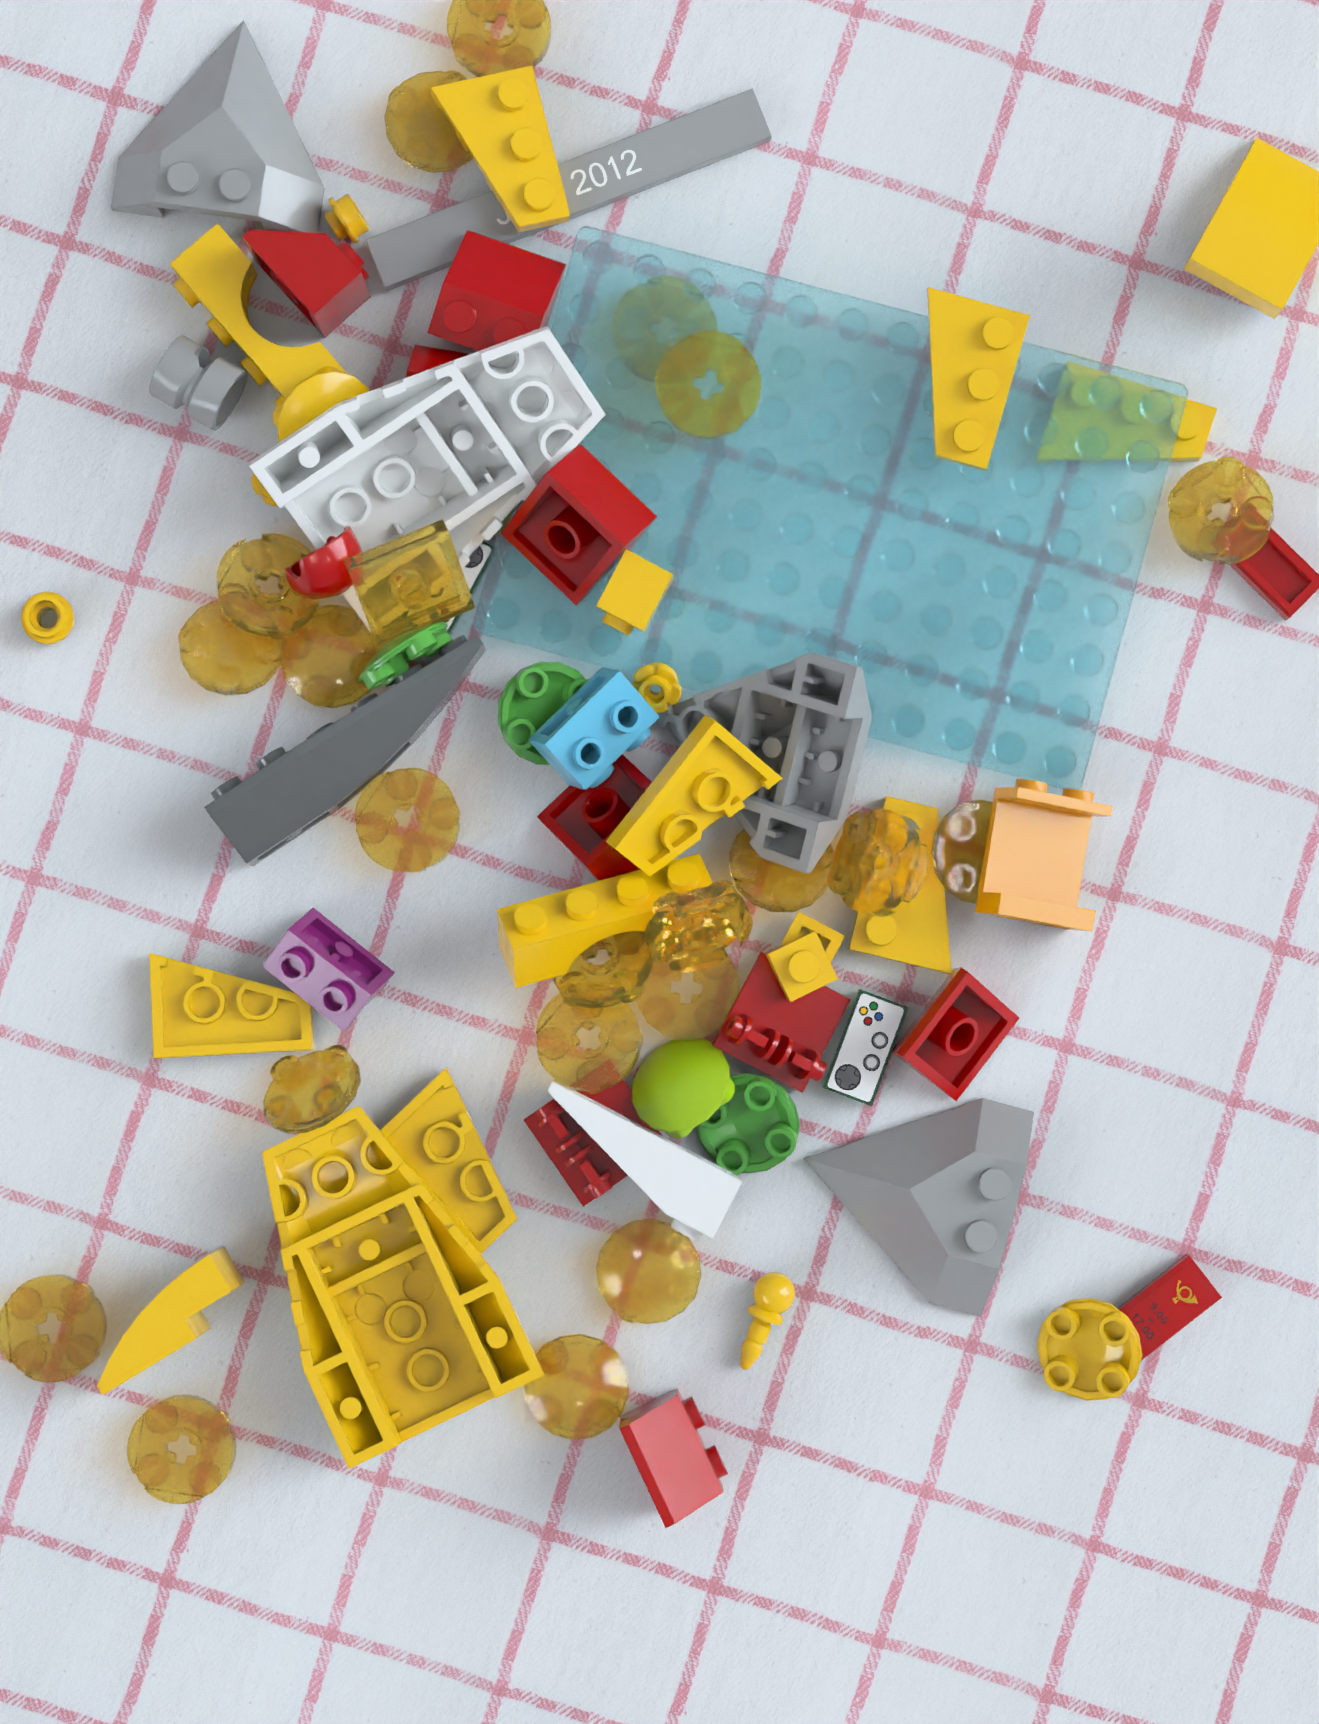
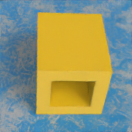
[596,549,674,636]

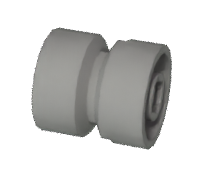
[149,335,248,431]

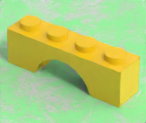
[169,223,347,406]
[497,853,717,988]

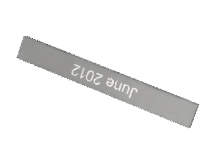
[366,88,772,292]

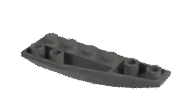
[204,635,486,866]

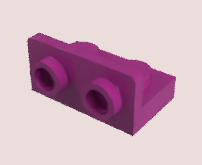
[264,908,395,1030]

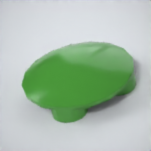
[358,621,453,690]
[498,661,588,765]
[696,1073,800,1175]

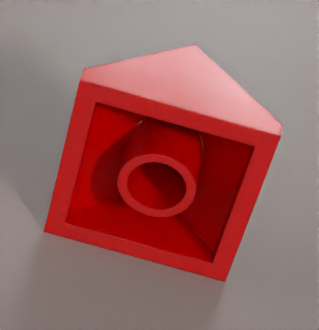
[891,967,1019,1101]

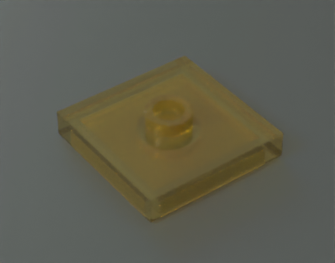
[343,519,475,649]

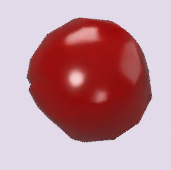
[285,526,364,600]

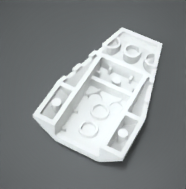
[249,326,606,632]

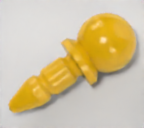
[740,1272,795,1370]

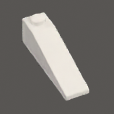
[548,1080,743,1241]

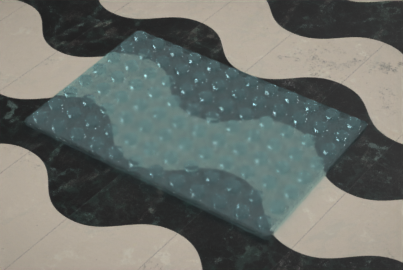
[474,226,1188,789]

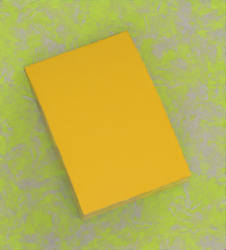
[1183,137,1319,319]
[97,1247,246,1395]

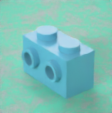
[528,667,659,790]

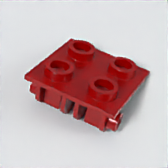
[712,951,851,1093]
[524,1060,663,1207]

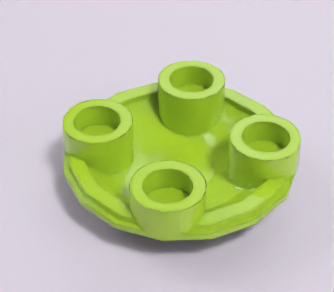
[632,1036,735,1139]

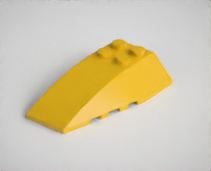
[262,1105,545,1469]

